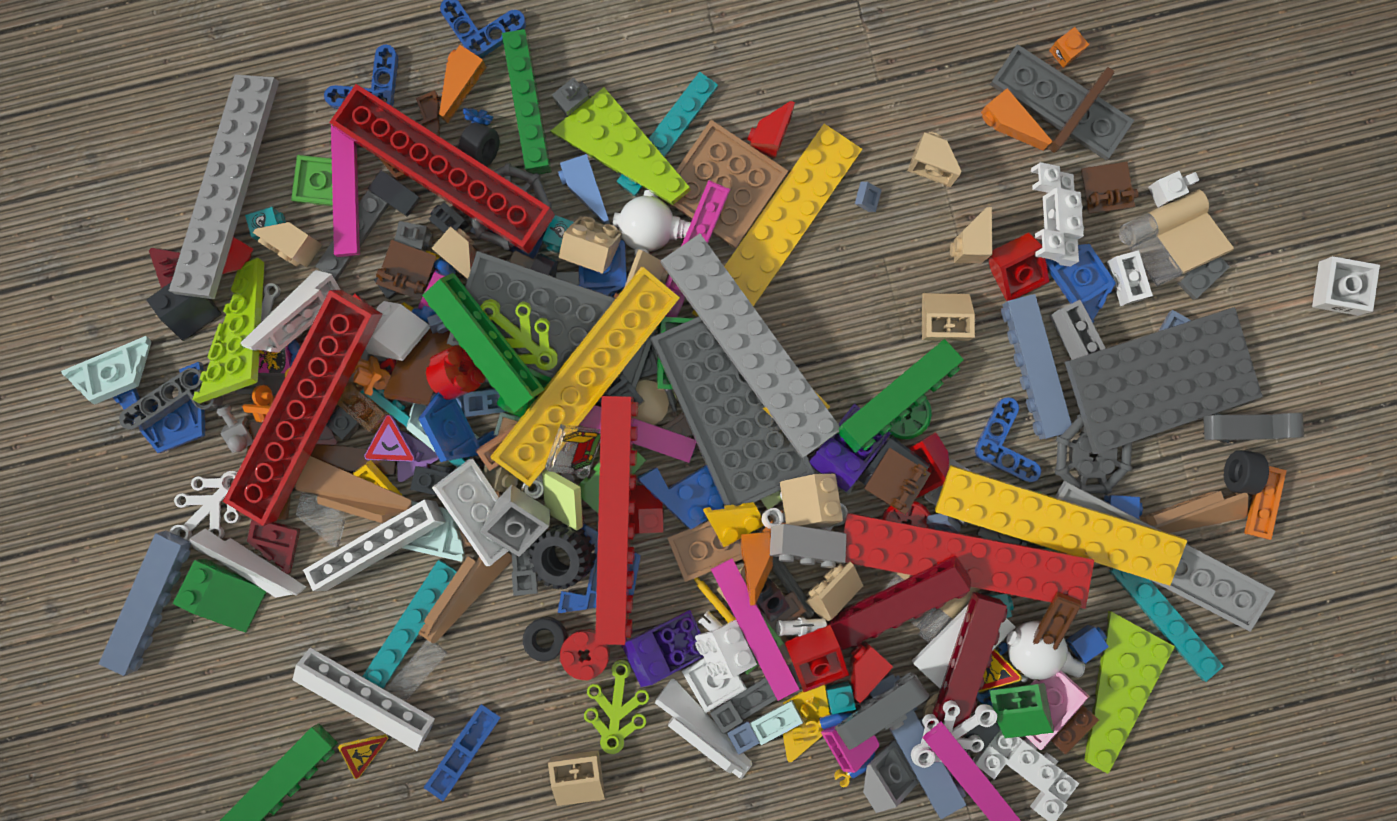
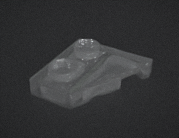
[296,492,347,547]

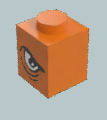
[1049,27,1089,68]

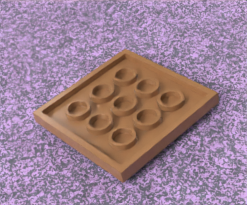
[659,120,788,249]

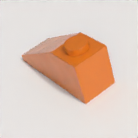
[439,45,487,123]
[981,88,1053,151]
[741,532,773,606]

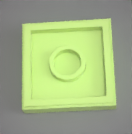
[542,469,583,531]

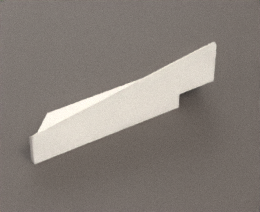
[241,270,341,353]
[190,529,306,597]
[655,679,752,779]

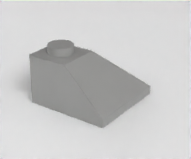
[863,740,919,813]

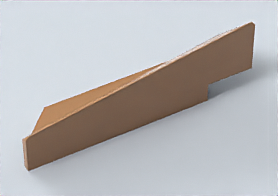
[296,456,412,523]
[1139,491,1249,533]
[418,552,512,643]

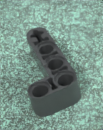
[119,368,223,431]
[1203,413,1304,440]
[835,672,929,750]

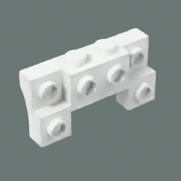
[1031,162,1084,267]
[973,723,1079,821]

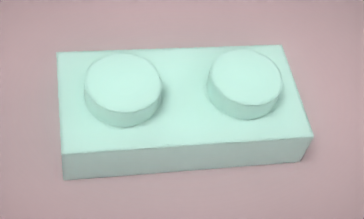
[750,700,804,745]

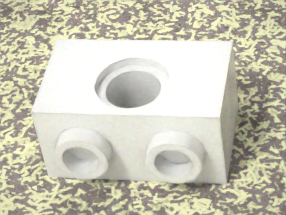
[1107,250,1153,306]

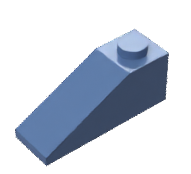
[558,154,610,225]
[456,388,507,417]

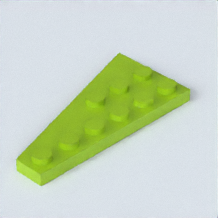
[550,87,691,205]
[192,258,264,403]
[1084,611,1175,774]

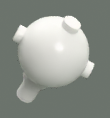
[613,190,691,256]
[1007,621,1085,682]

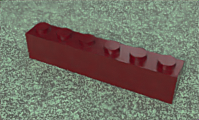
[828,556,971,650]
[928,592,1007,738]

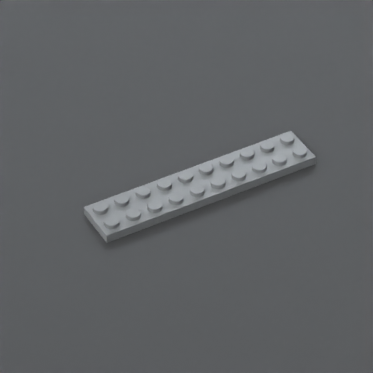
[169,75,279,299]
[660,233,840,458]
[1054,480,1276,632]

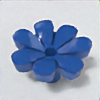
[463,108,494,125]

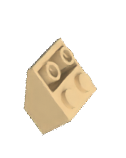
[559,216,622,273]
[253,222,322,267]
[922,293,975,341]
[805,562,863,622]
[548,750,605,806]

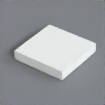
[682,658,747,713]

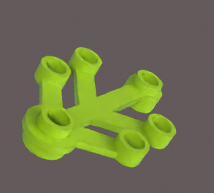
[480,299,558,370]
[584,659,649,754]

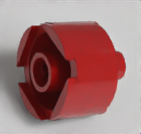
[426,345,486,400]
[560,629,610,680]

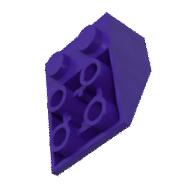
[810,404,891,492]
[622,610,704,687]

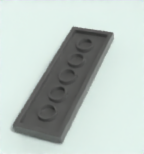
[990,44,1134,161]

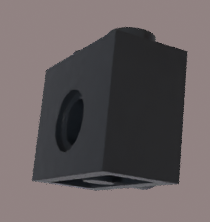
[410,463,456,495]

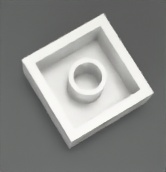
[1312,256,1380,316]

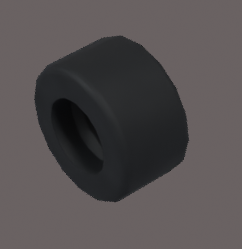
[458,122,500,167]
[1223,450,1269,495]
[523,617,567,662]

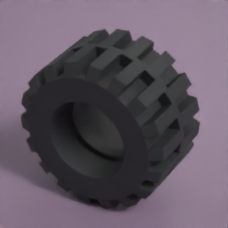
[529,523,596,589]

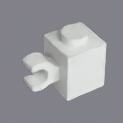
[1148,171,1199,208]

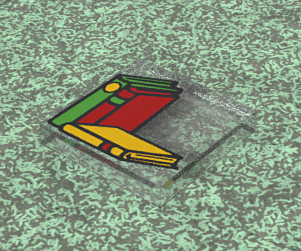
[545,424,601,475]

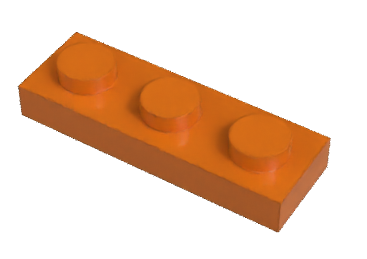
[1244,466,1287,540]

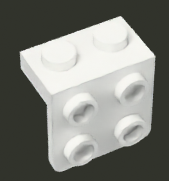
[695,620,757,680]

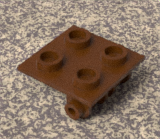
[1081,161,1138,214]
[376,240,437,300]
[864,448,931,515]
[1051,705,1099,755]

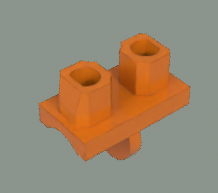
[353,356,391,396]
[242,385,275,422]

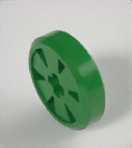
[888,399,932,440]

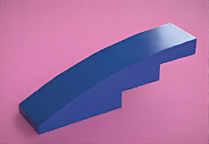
[423,704,501,801]

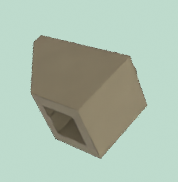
[483,465,536,492]

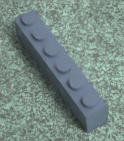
[1001,294,1071,440]
[99,530,191,676]
[870,672,966,819]

